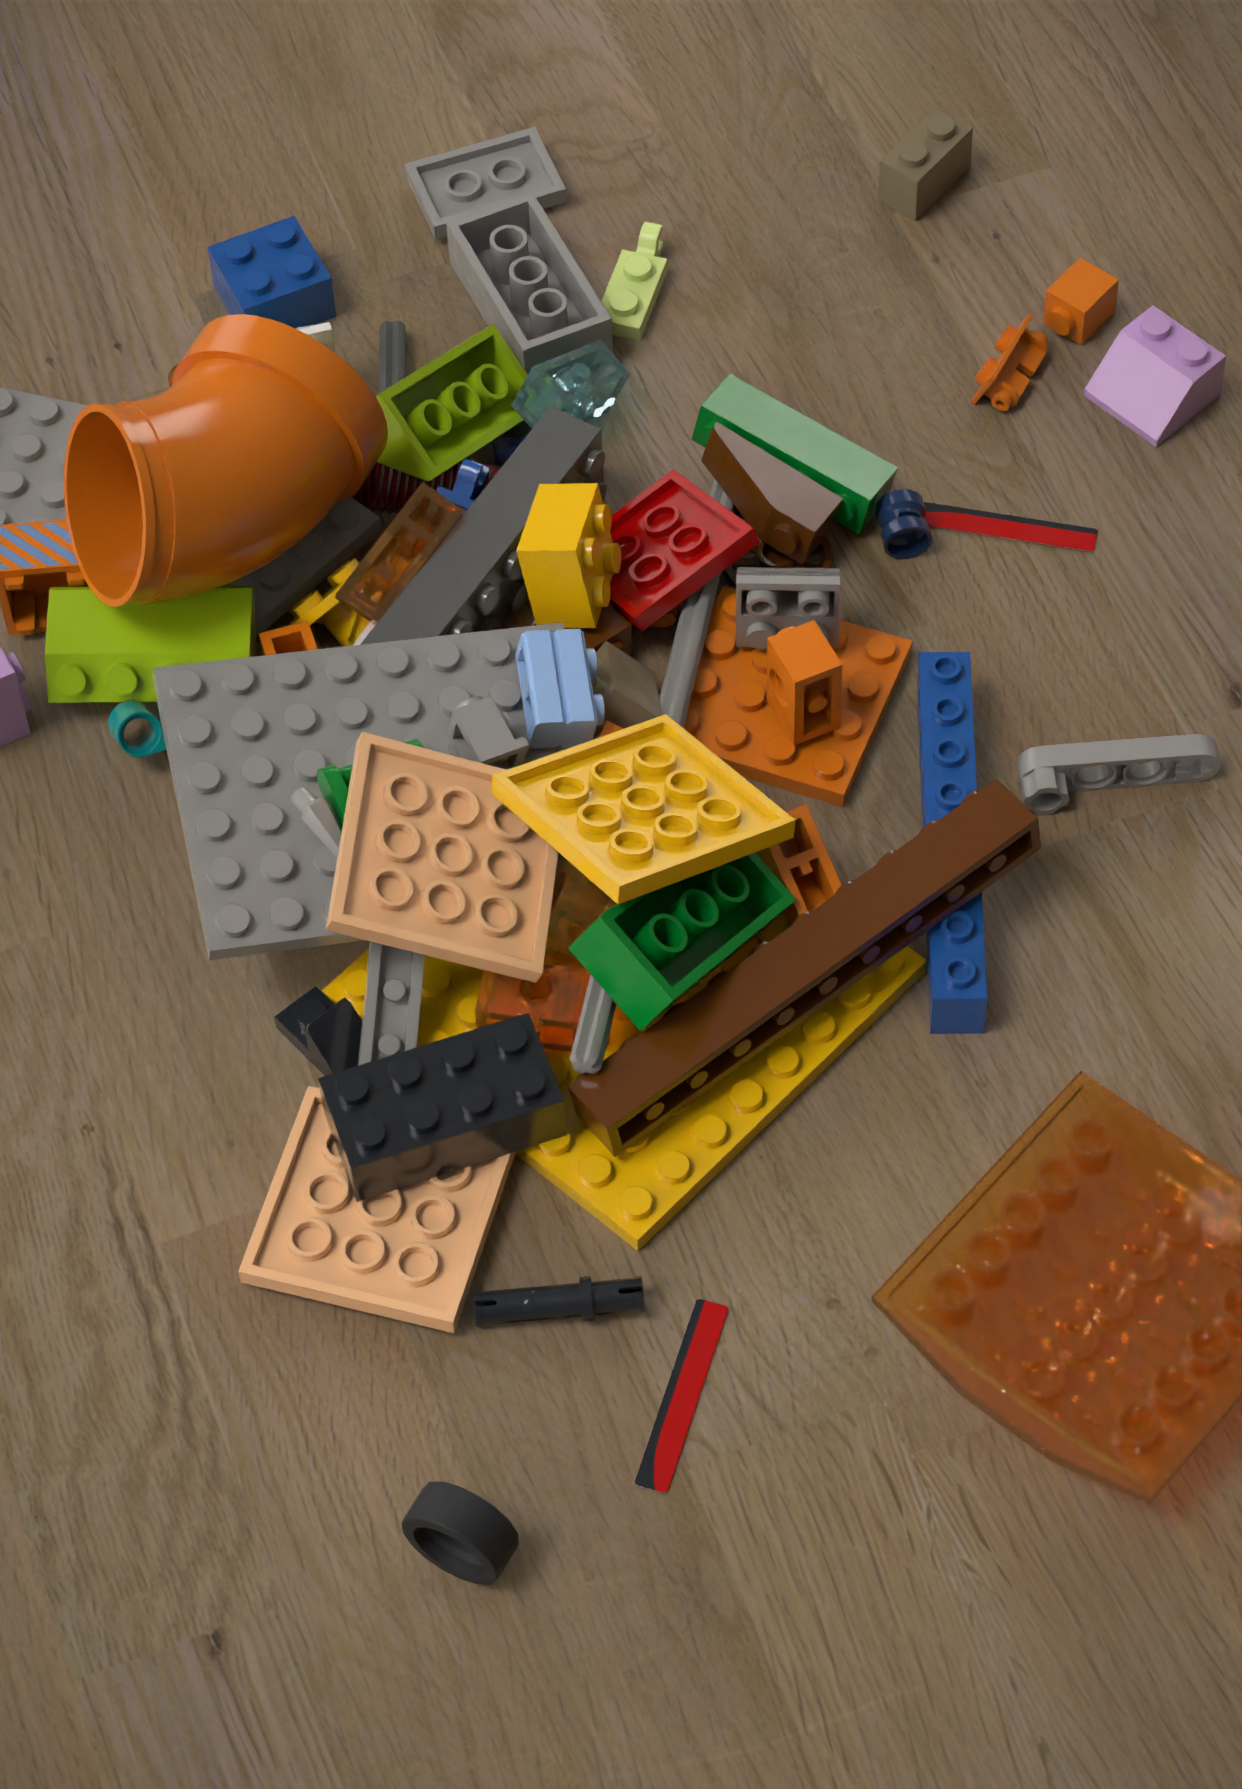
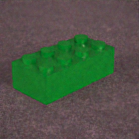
[568,853,797,1031]

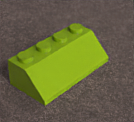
[376,323,547,481]
[45,585,257,703]

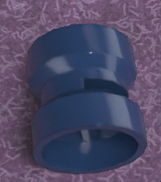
[875,489,933,559]

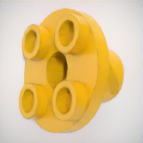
[288,558,376,647]

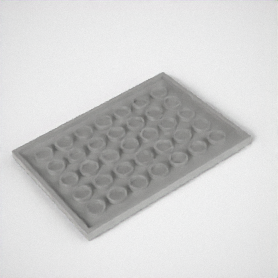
[153,622,610,960]

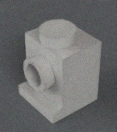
[446,696,529,770]

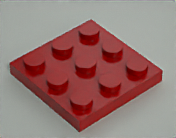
[609,469,760,632]

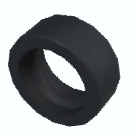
[401,1482,519,1584]

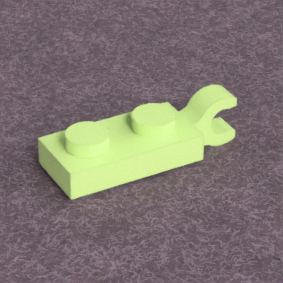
[601,221,668,341]

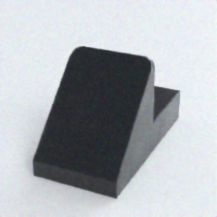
[274,986,362,1076]

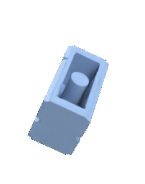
[515,629,604,749]

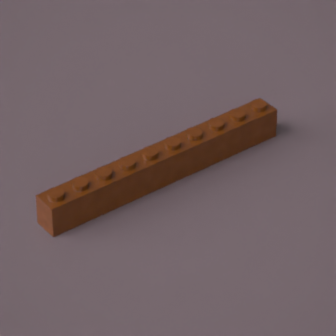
[568,779,1041,1157]

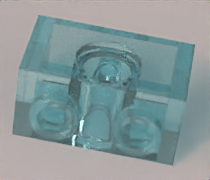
[512,340,630,429]

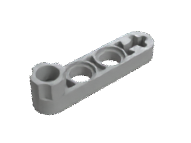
[1016,734,1221,815]

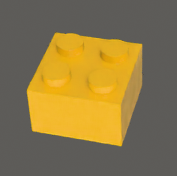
[516,483,621,628]

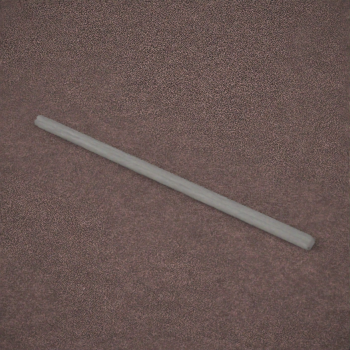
[570,479,737,1074]

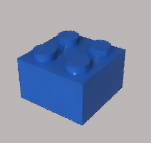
[207,216,336,328]

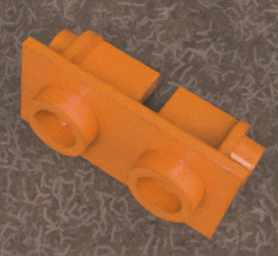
[971,313,1048,411]

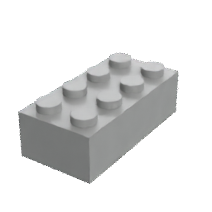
[446,192,613,386]

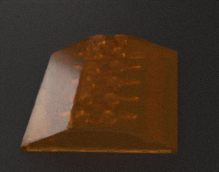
[871,1071,1242,1504]

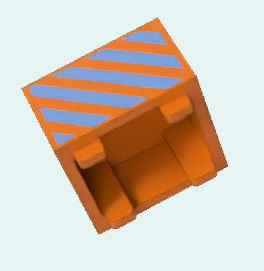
[0,519,89,636]

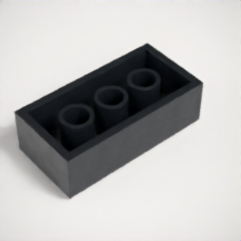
[318,1012,567,1202]

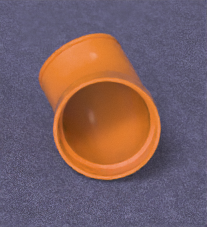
[64,314,388,607]

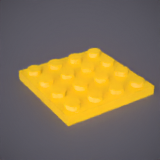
[491,714,796,904]

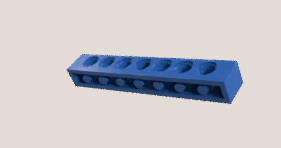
[916,652,987,1034]

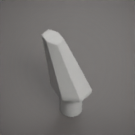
[291,787,342,858]

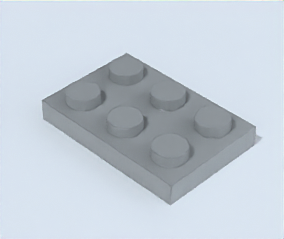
[404,127,567,240]

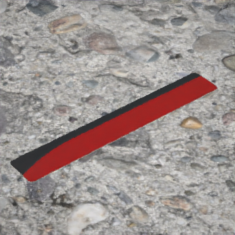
[924,502,1098,552]
[635,1299,728,1493]

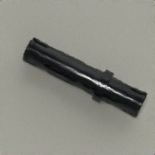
[473,1276,645,1327]

